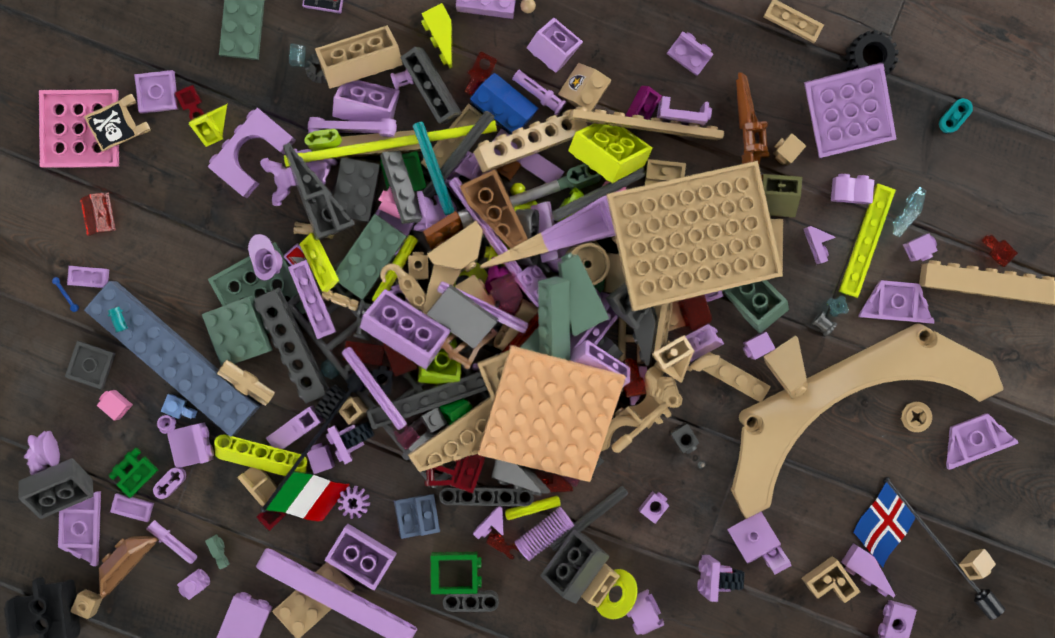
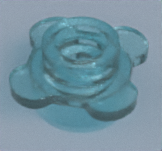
[827,296,849,317]

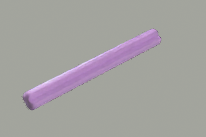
[437,282,528,333]
[342,347,407,430]

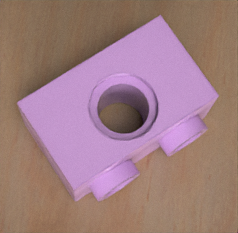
[878,600,917,638]

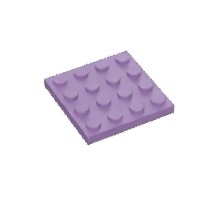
[804,63,896,158]

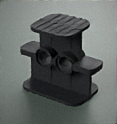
[4,577,81,638]

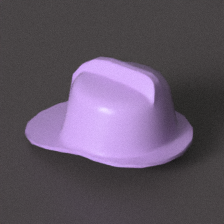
[248,234,282,280]

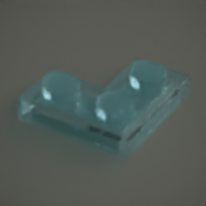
[893,187,926,237]

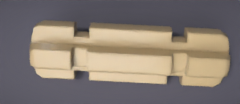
[322,290,359,311]

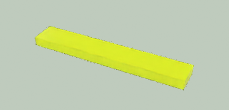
[838,184,896,298]

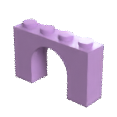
[208,108,296,198]

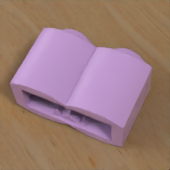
[831,174,874,204]

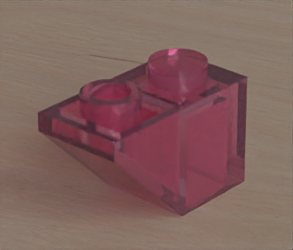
[490,272,523,316]

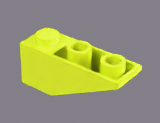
[421,3,452,68]

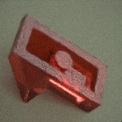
[540,473,573,492]

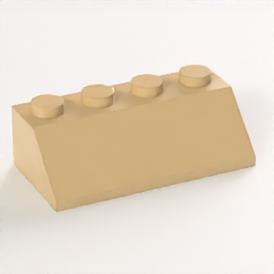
[315,25,403,88]

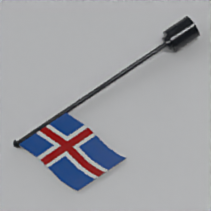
[853,477,1005,620]

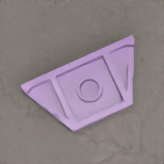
[859,280,934,324]
[946,413,1018,470]
[58,491,101,566]

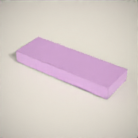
[531,201,561,263]

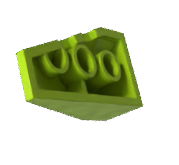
[418,321,461,384]

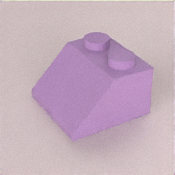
[527,18,583,72]

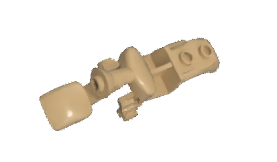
[601,340,720,453]

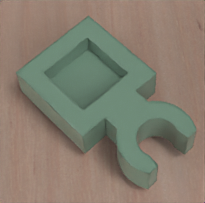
[205,534,230,570]

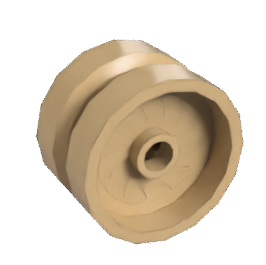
[565,243,610,285]

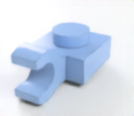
[161,394,198,419]

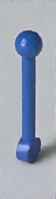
[52,277,79,312]

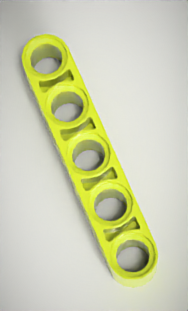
[214,435,307,476]

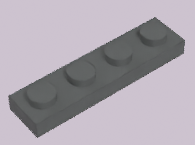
[381,151,422,224]

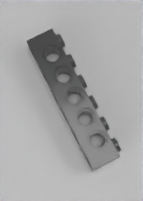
[254,287,330,404]

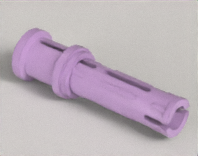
[512,69,567,116]

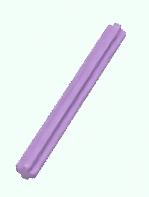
[449,177,522,277]

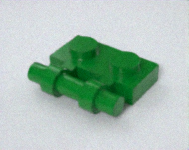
[108,447,159,498]

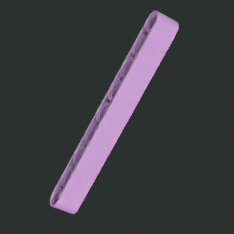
[256,548,417,638]

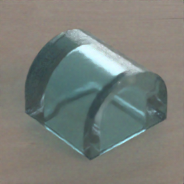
[289,43,306,67]

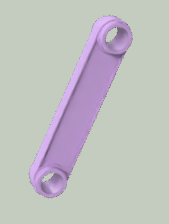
[308,117,397,137]

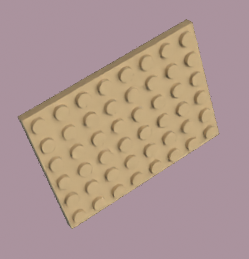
[606,161,783,311]

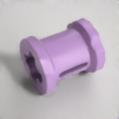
[390,69,414,90]

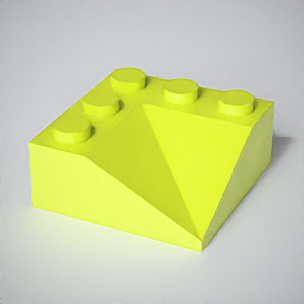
[568,123,652,183]

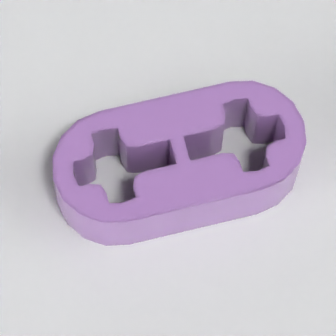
[153,467,186,499]

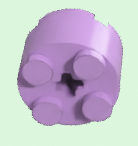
[627,589,664,635]

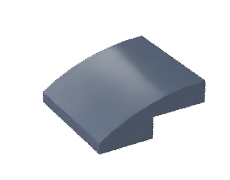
[394,494,440,539]

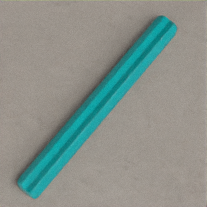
[413,122,455,215]

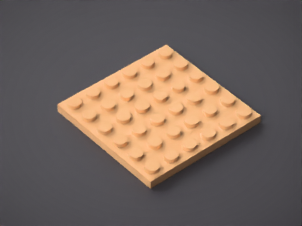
[478,346,626,482]

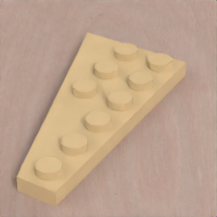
[408,396,493,472]

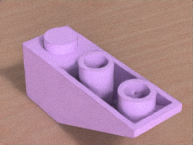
[266,405,324,449]
[841,543,895,598]

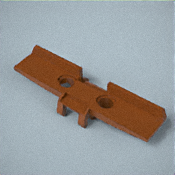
[736,72,770,165]

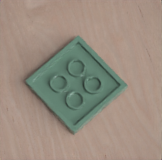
[202,296,273,366]

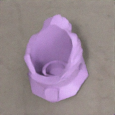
[24,431,60,475]

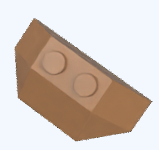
[99,536,159,598]

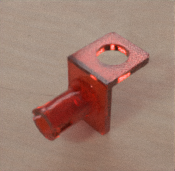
[464,51,497,95]

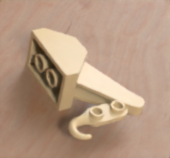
[380,221,483,320]

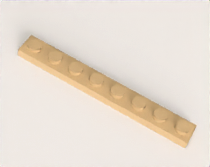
[569,107,724,141]

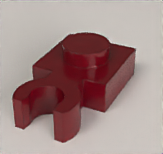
[175,85,205,120]

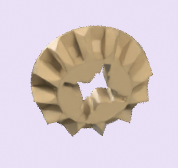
[901,402,932,432]

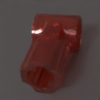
[622,358,646,398]

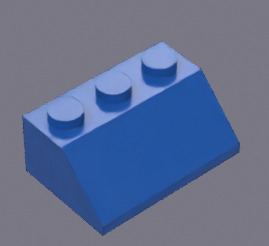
[470,73,539,135]

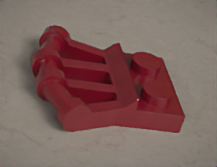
[425,454,486,493]

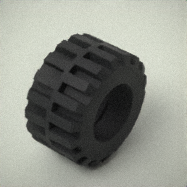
[844,30,899,76]

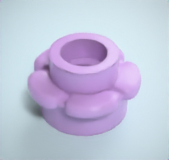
[157,415,176,434]

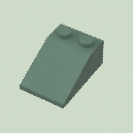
[722,280,789,334]

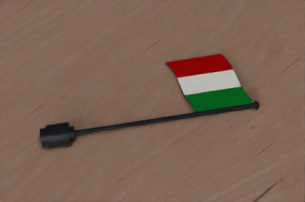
[260,365,373,521]

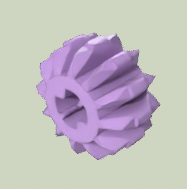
[337,486,371,519]

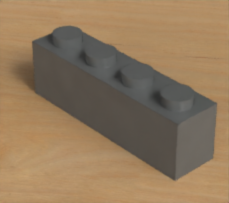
[400,47,462,124]

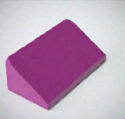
[625,85,662,120]

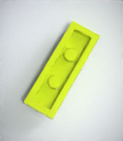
[299,233,339,292]

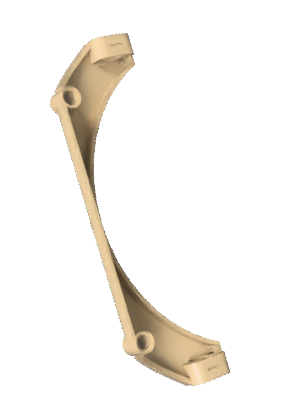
[730,323,1003,519]

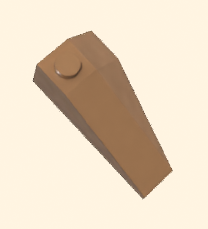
[460,169,528,249]

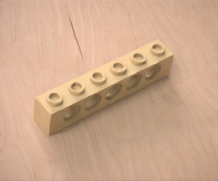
[474,109,588,173]

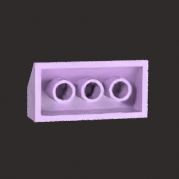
[360,289,451,369]

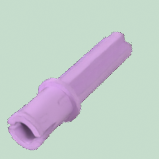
[146,520,197,564]

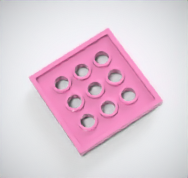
[39,89,119,168]

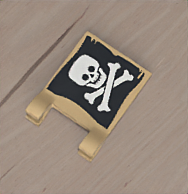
[84,94,151,152]

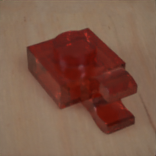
[981,235,1018,267]
[486,533,519,560]

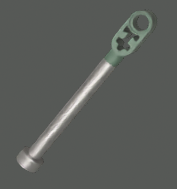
[458,163,602,229]

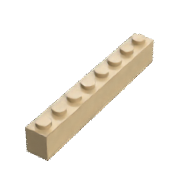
[919,260,1055,306]

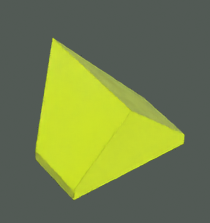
[189,104,227,147]

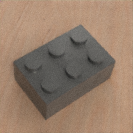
[334,157,382,223]
[19,458,94,519]
[540,529,610,604]

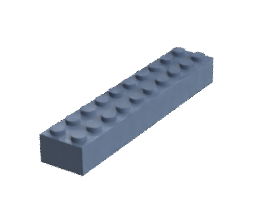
[84,281,261,437]

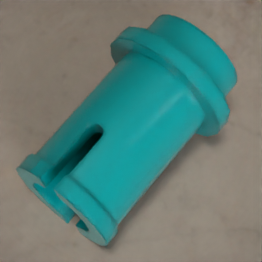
[108,307,128,333]

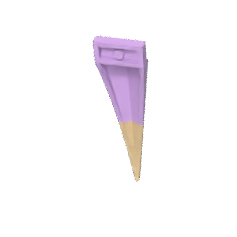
[480,190,620,268]

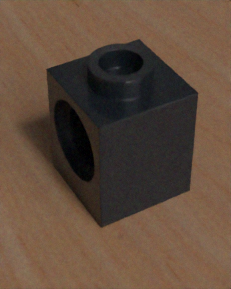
[372,366,394,395]

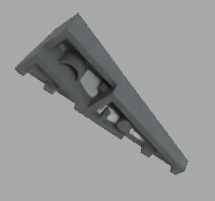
[283,143,355,241]
[605,282,649,329]

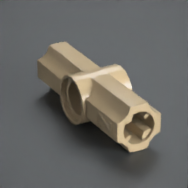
[217,359,275,406]

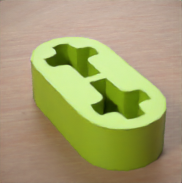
[304,129,342,151]

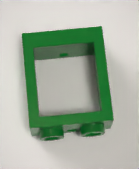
[431,551,482,594]

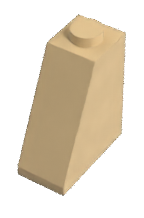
[764,336,808,398]

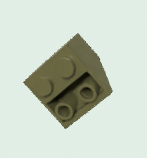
[761,174,802,218]

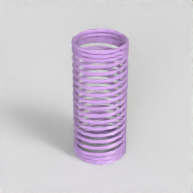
[515,507,574,561]

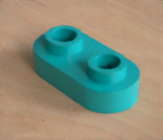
[939,98,973,133]

